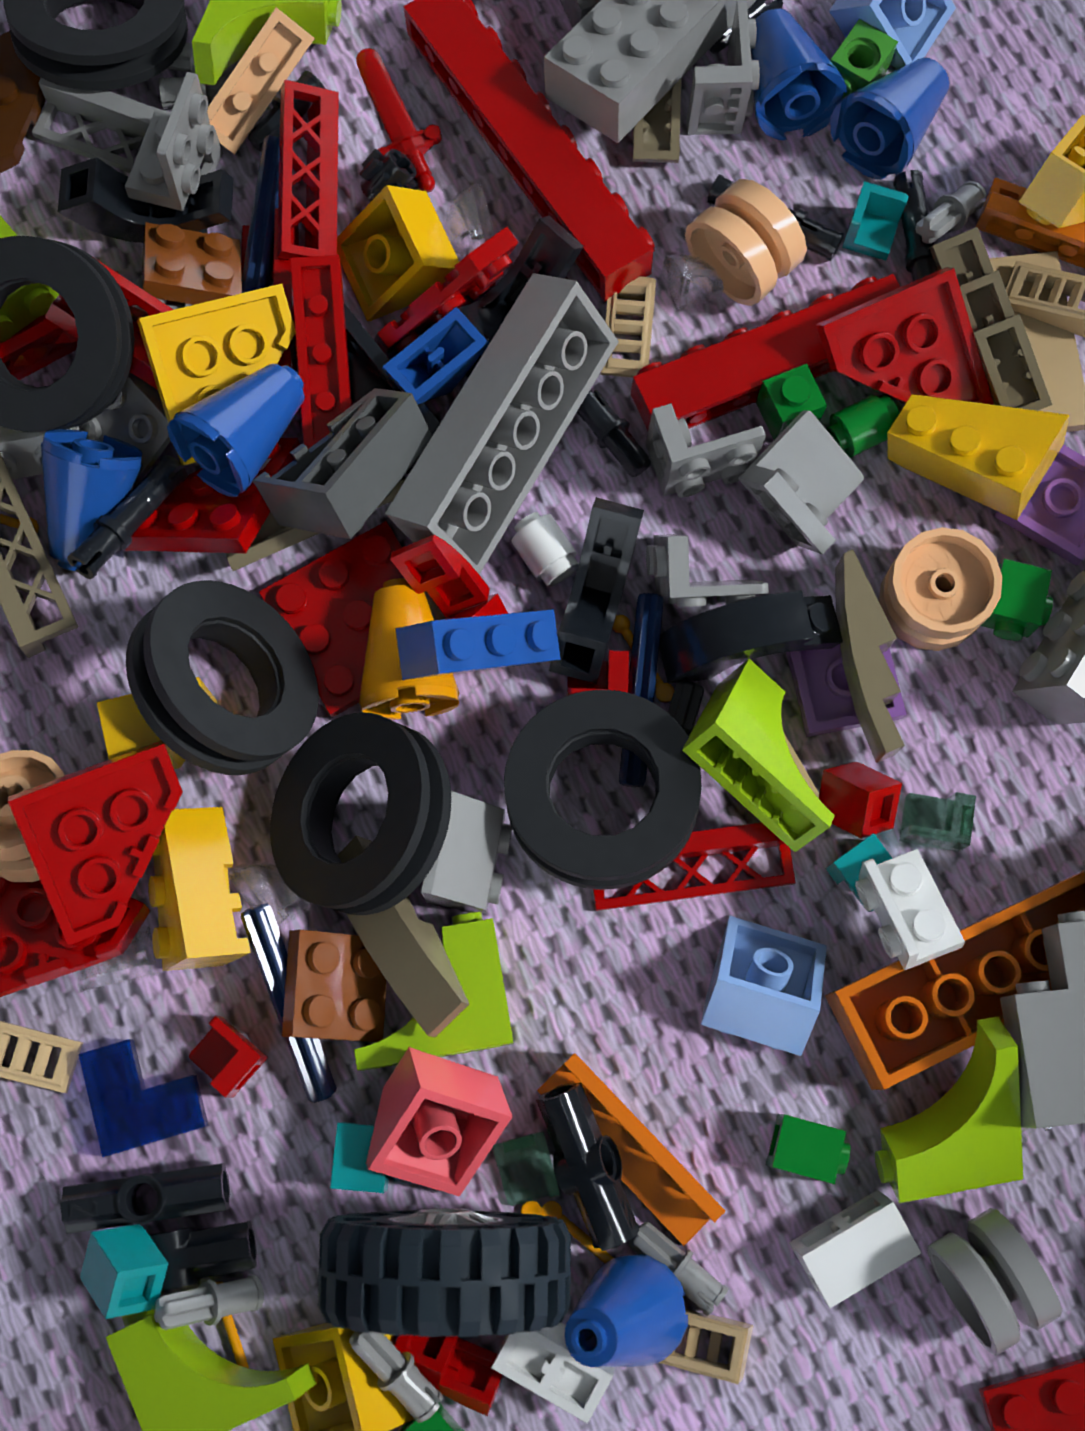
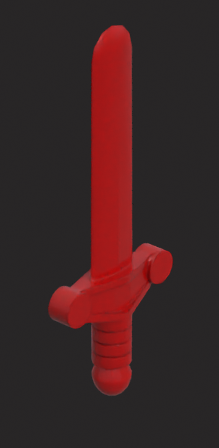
[356,48,442,193]

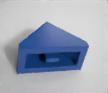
[382,307,489,405]

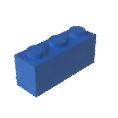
[395,609,561,680]

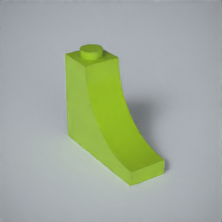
[192,0,342,86]
[682,659,835,852]
[354,912,514,1071]
[875,1016,1023,1203]
[105,1309,317,1431]

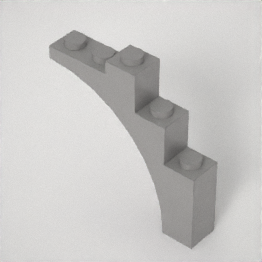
[1000,861,1085,1129]

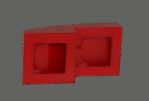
[390,534,490,617]
[394,1335,504,1416]

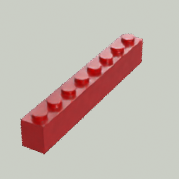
[403,0,655,302]

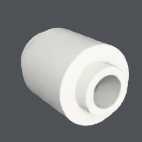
[511,512,579,587]

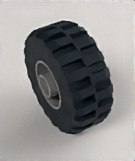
[317,1209,571,1337]

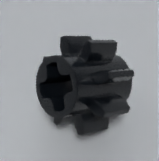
[359,149,417,201]

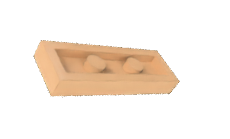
[207,7,315,155]

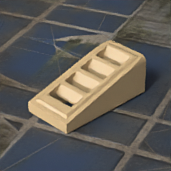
[1005,261,1085,338]
[601,277,656,378]
[0,1020,83,1093]
[659,1309,753,1384]

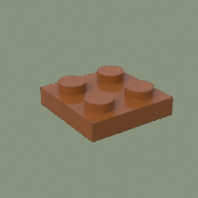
[142,222,242,305]
[282,929,387,1042]

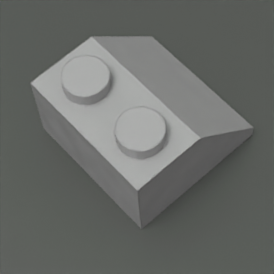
[421,791,512,915]

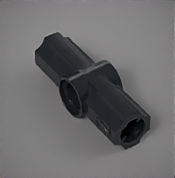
[536,1081,640,1251]
[60,1163,230,1234]
[149,1221,257,1291]

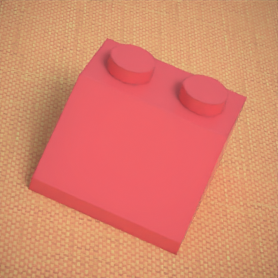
[366,1047,513,1197]

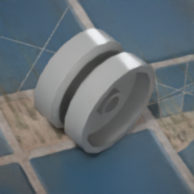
[927,1208,1062,1356]

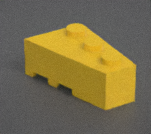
[1019,114,1085,228]
[887,394,1069,520]
[148,807,251,971]

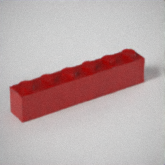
[630,273,900,431]

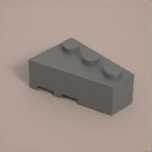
[253,388,432,539]

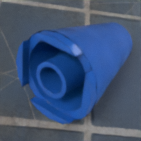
[750,9,847,140]
[830,58,950,180]
[167,363,305,497]
[41,429,143,571]
[564,1255,688,1367]

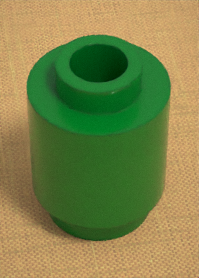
[826,394,900,458]

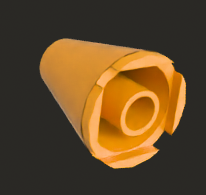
[359,578,459,720]

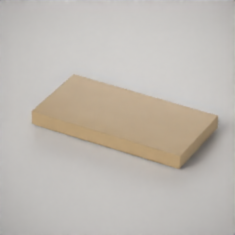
[989,251,1085,432]

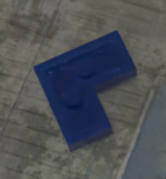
[78,1039,209,1158]

